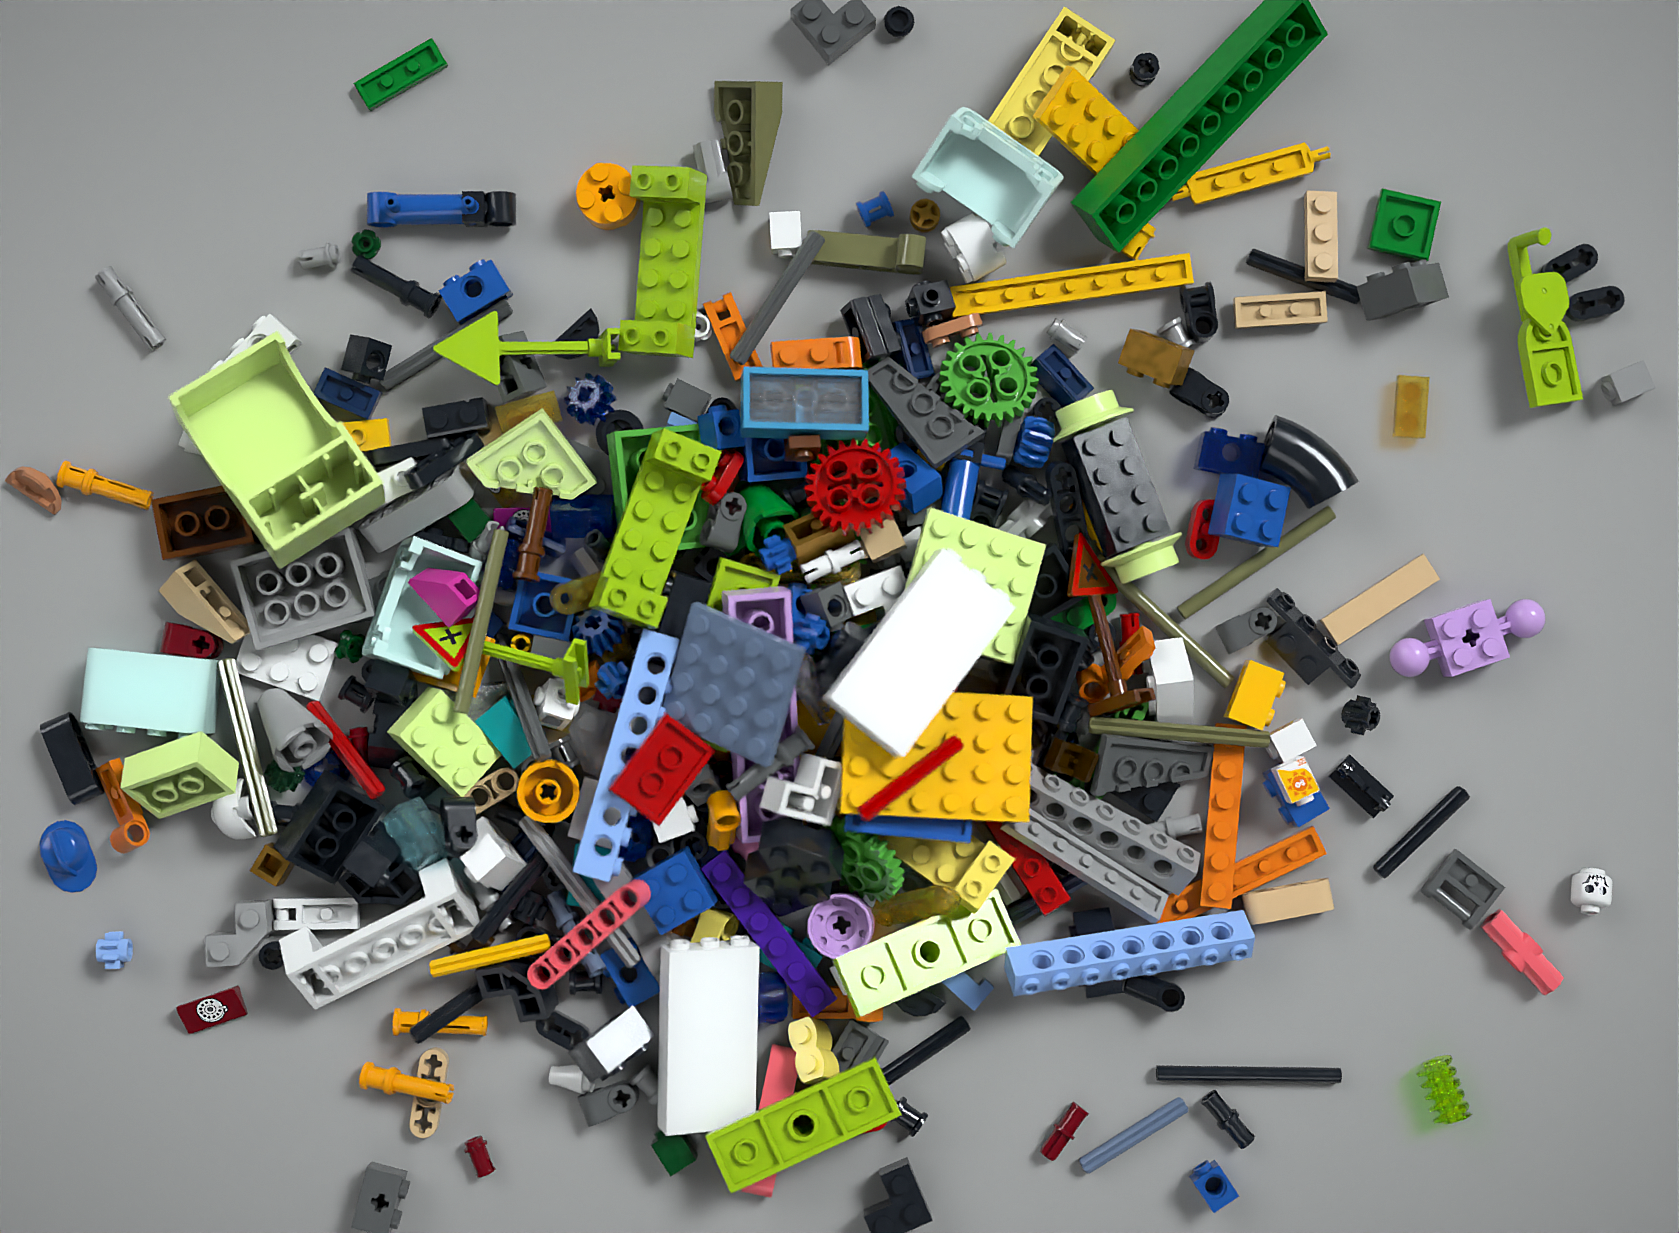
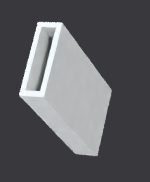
[822,548,1016,758]
[657,935,759,1136]

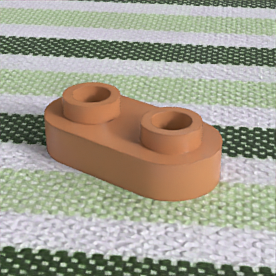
[921,313,983,348]

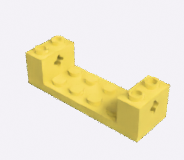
[988,6,1116,156]
[834,790,1015,915]

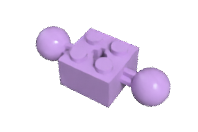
[1390,599,1546,677]

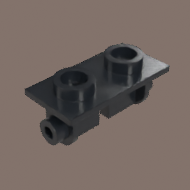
[1328,754,1394,818]

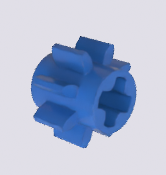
[759,534,797,575]
[792,613,830,654]
[594,661,631,700]

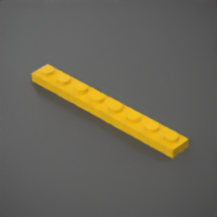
[949,253,1194,319]

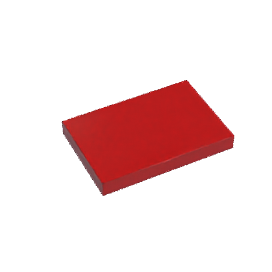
[608,712,716,827]

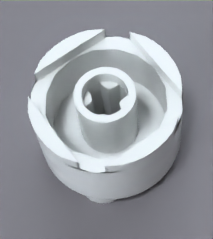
[941,212,1006,284]

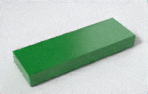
[353,38,448,111]

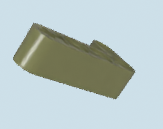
[807,230,926,275]

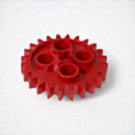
[804,438,907,537]

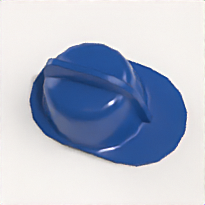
[40,820,97,893]

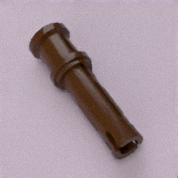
[512,487,553,583]

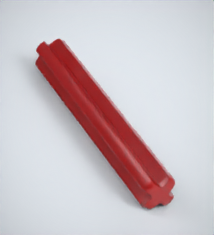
[306,700,386,800]
[857,735,964,821]

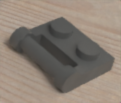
[1421,849,1506,930]

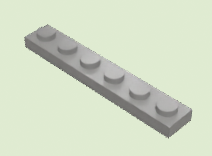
[1000,808,1169,924]

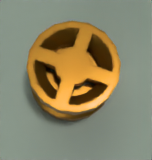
[909,198,940,233]

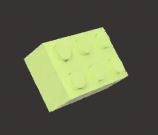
[387,687,501,797]
[120,731,239,819]

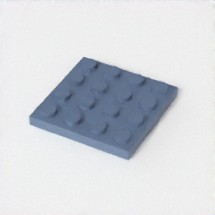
[663,602,806,767]

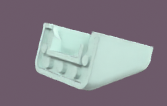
[912,107,1063,248]
[362,536,484,679]

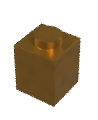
[249,842,295,887]

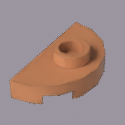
[5,466,62,515]

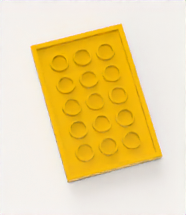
[840,692,1033,823]

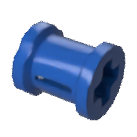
[856,191,894,228]

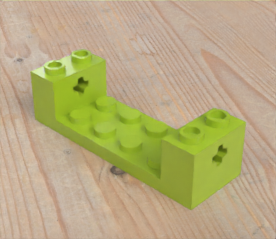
[618,165,707,358]
[589,428,721,629]

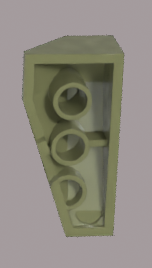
[714,81,783,206]

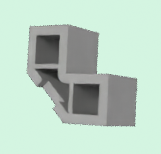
[205,899,274,967]

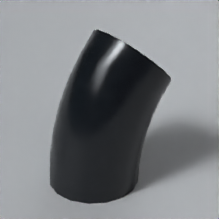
[1258,415,1359,509]

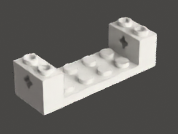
[279,858,480,1010]

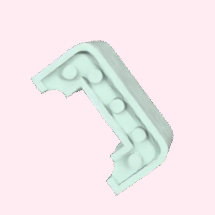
[80,647,221,738]

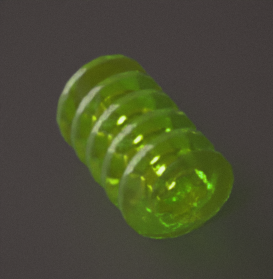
[1416,1055,1472,1124]

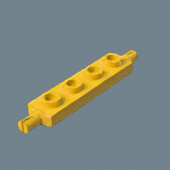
[1171,142,1331,206]

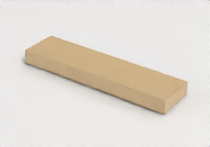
[1320,554,1440,645]

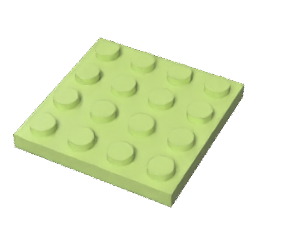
[904,508,1046,664]

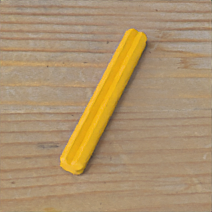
[429,934,551,977]

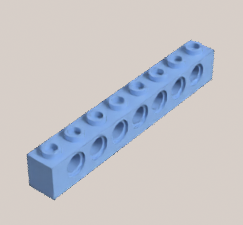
[572,629,681,882]
[1004,910,1255,996]

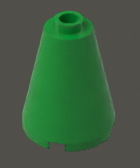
[734,480,801,558]

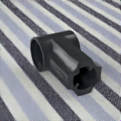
[1123,975,1185,1012]

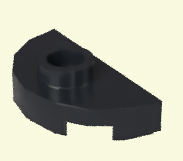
[554,308,600,360]
[895,989,946,1016]

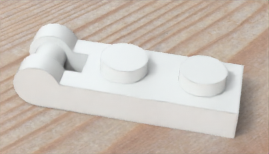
[273,897,360,930]

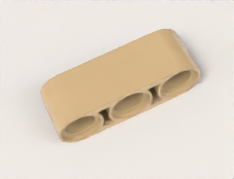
[438,767,521,819]
[1242,878,1334,925]

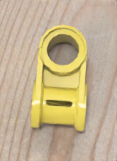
[690,906,739,943]

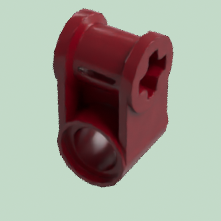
[159,622,224,659]

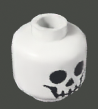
[1570,868,1613,915]

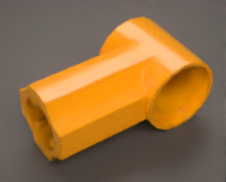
[706,790,741,851]

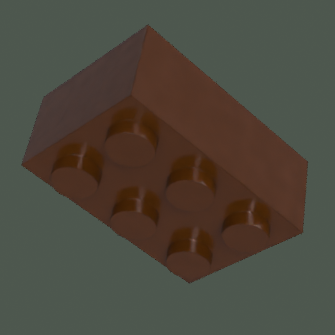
[151,485,262,562]

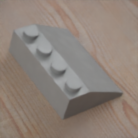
[230,527,376,651]

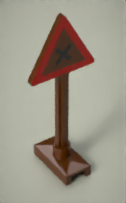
[1067,533,1156,717]

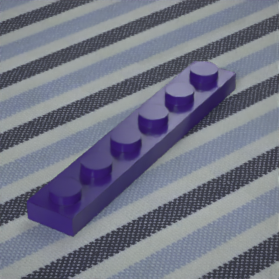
[701,850,837,1018]

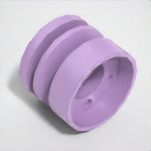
[808,892,875,959]

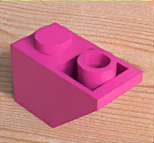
[407,568,480,628]

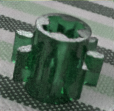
[264,758,305,793]

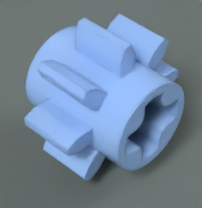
[96,931,133,969]

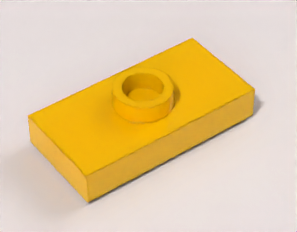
[342,418,391,452]

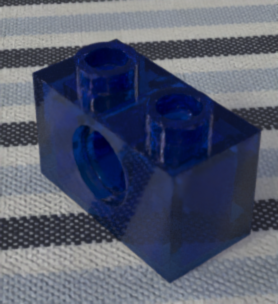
[1193,427,1265,479]
[550,495,617,538]

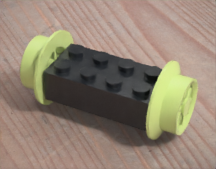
[1053,390,1182,585]

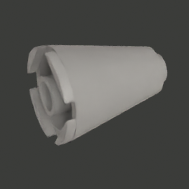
[258,688,333,772]

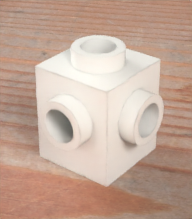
[533,678,580,731]

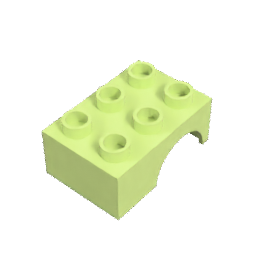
[168,331,386,569]

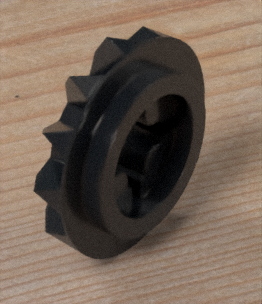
[596,410,644,455]

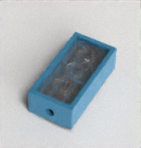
[741,367,869,440]

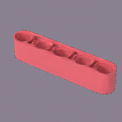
[527,879,651,989]
[741,1044,797,1198]

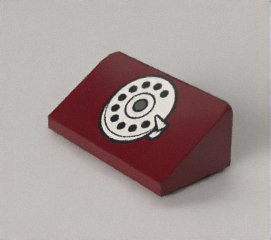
[176,985,248,1034]

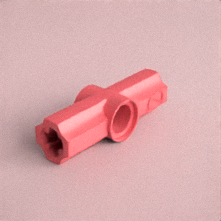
[1480,909,1564,996]

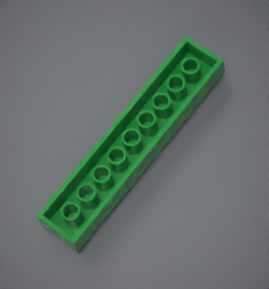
[1070,0,1328,253]

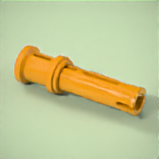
[56,461,154,510]
[392,1008,488,1036]
[359,1061,454,1104]

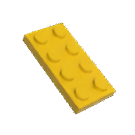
[1032,65,1139,176]

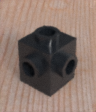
[905,280,956,327]

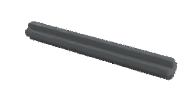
[730,231,825,365]
[379,299,513,390]
[493,633,551,762]

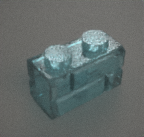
[382,797,448,871]

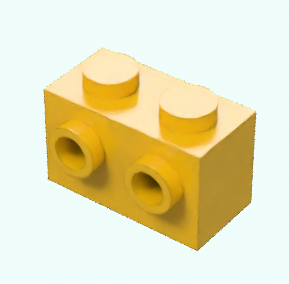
[1223,660,1286,731]

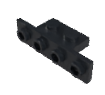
[1266,588,1361,689]

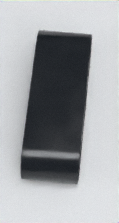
[40,712,105,805]

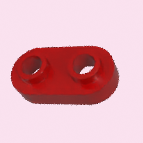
[700,448,744,505]
[1185,499,1220,560]

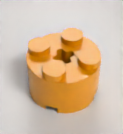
[576,163,640,230]
[517,759,580,823]

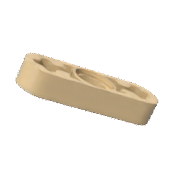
[409,1047,449,1138]

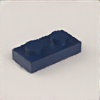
[313,367,382,420]

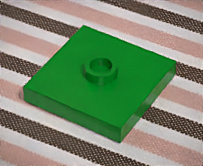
[1367,188,1441,262]

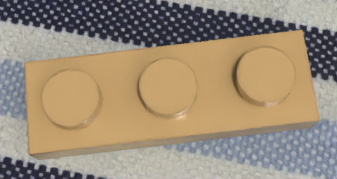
[1304,190,1338,282]
[1233,291,1328,329]

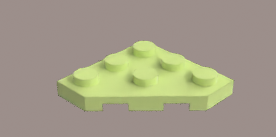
[467,408,597,500]

